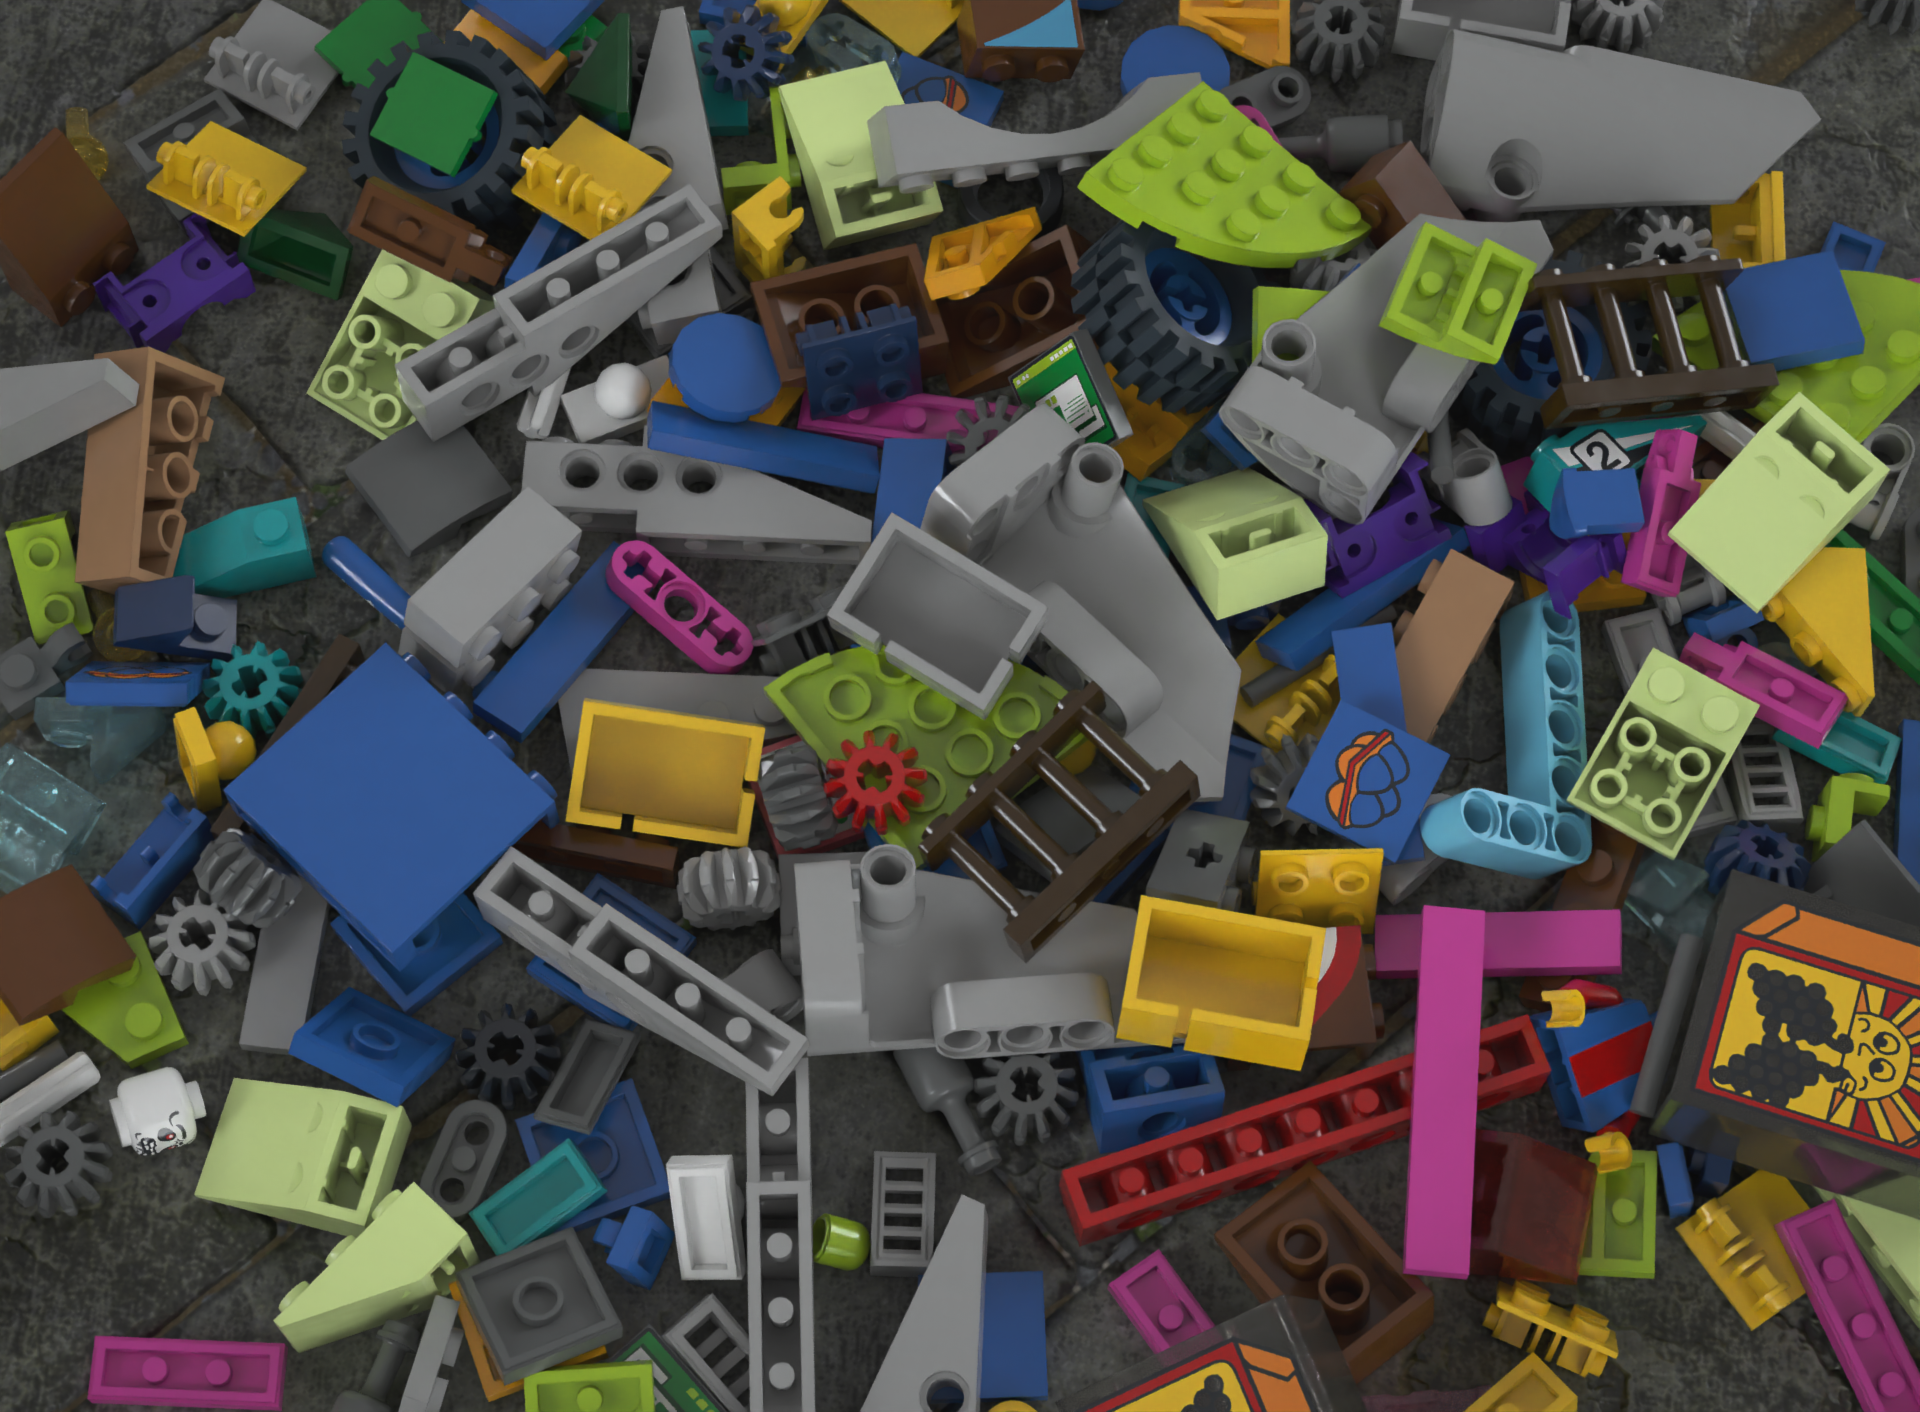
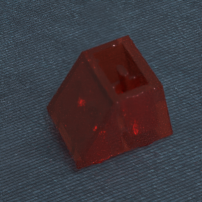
[1469,1129,1598,1285]

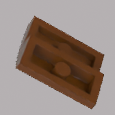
[0,864,136,1026]

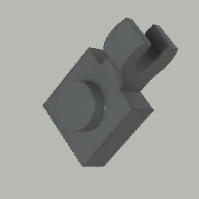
[0,622,93,721]

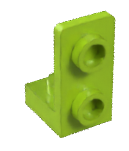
[721,86,802,215]
[5,510,94,644]

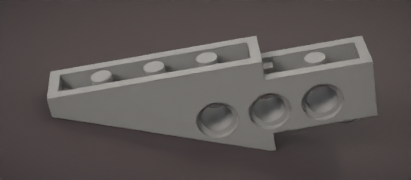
[628,6,729,345]
[395,184,723,442]
[0,358,140,472]
[521,425,872,565]
[473,846,810,1097]
[745,1058,815,1412]
[860,1195,989,1412]

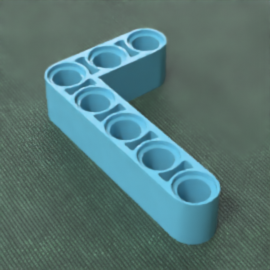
[1420,591,1592,879]

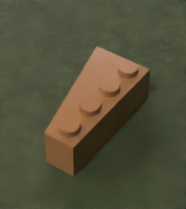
[75,346,225,595]
[1393,549,1515,744]

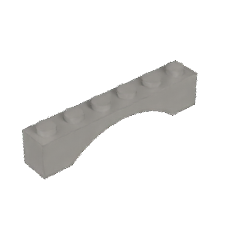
[867,72,1202,194]

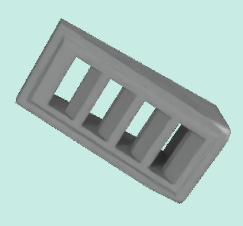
[1727,719,1804,833]
[870,1151,936,1277]
[660,1293,750,1412]

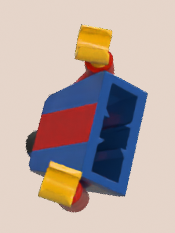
[1529,979,1682,1174]

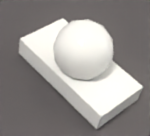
[560,355,669,444]
[666,1155,747,1280]

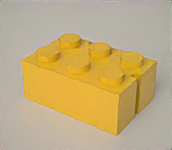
[565,698,765,847]
[1116,895,1326,1071]

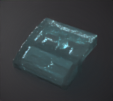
[0,742,107,894]

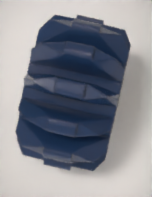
[698,5,795,102]
[1702,819,1811,917]

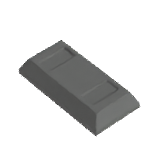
[533,1019,642,1135]

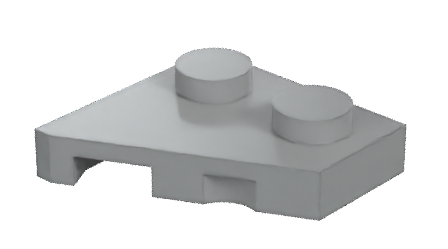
[398,1295,465,1412]

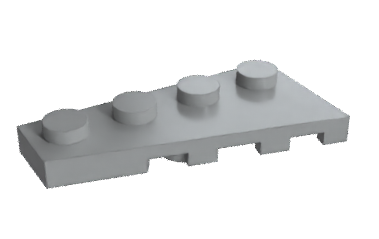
[558,668,798,774]

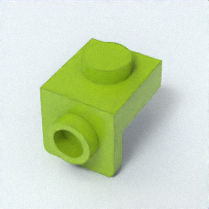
[1805,773,1891,862]

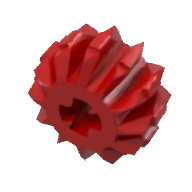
[823,730,927,835]

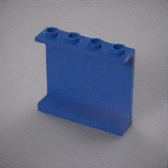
[224,643,560,972]

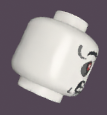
[109,1067,206,1156]

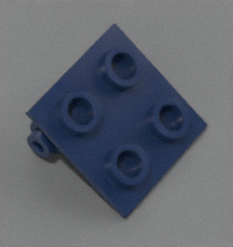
[795,303,923,421]

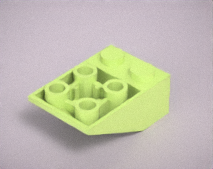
[778,61,944,250]
[306,250,495,440]
[1668,392,1890,613]
[1143,467,1328,620]
[1566,647,1760,860]
[194,1078,412,1238]
[273,1182,480,1353]

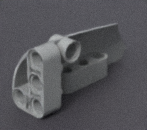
[1419,29,1821,222]
[1219,213,1554,525]
[920,403,1242,802]
[794,844,1185,1059]

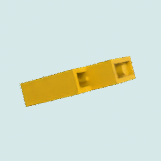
[1694,479,1875,717]

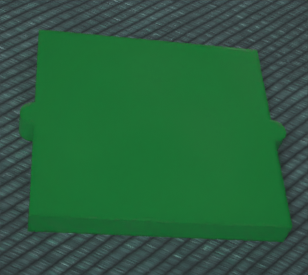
[314,0,443,88]
[370,52,498,178]

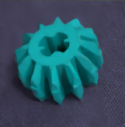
[202,640,304,740]

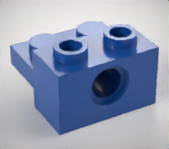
[1075,1043,1225,1154]

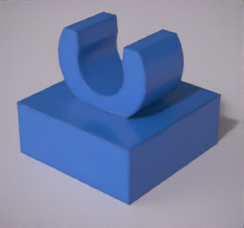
[1682,595,1764,648]
[592,1205,675,1290]

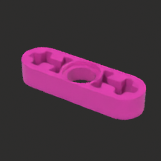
[605,540,753,675]

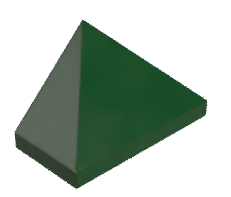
[565,13,633,141]
[237,209,354,301]

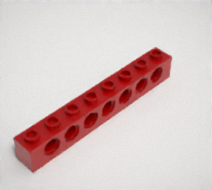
[1059,1014,1552,1247]

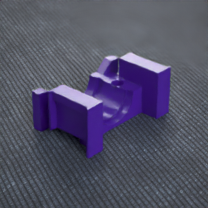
[93,213,256,353]
[1304,452,1452,599]
[1465,490,1627,620]

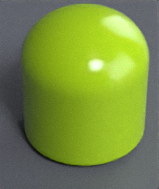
[813,1213,871,1271]

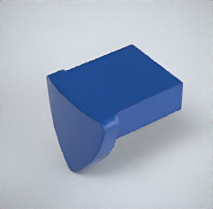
[1549,468,1645,539]

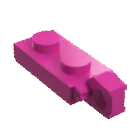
[1621,429,1701,597]
[1679,632,1848,749]

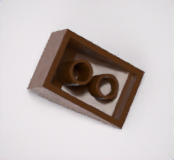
[0,127,139,327]
[935,224,1099,399]
[750,243,949,388]
[1214,1161,1435,1400]

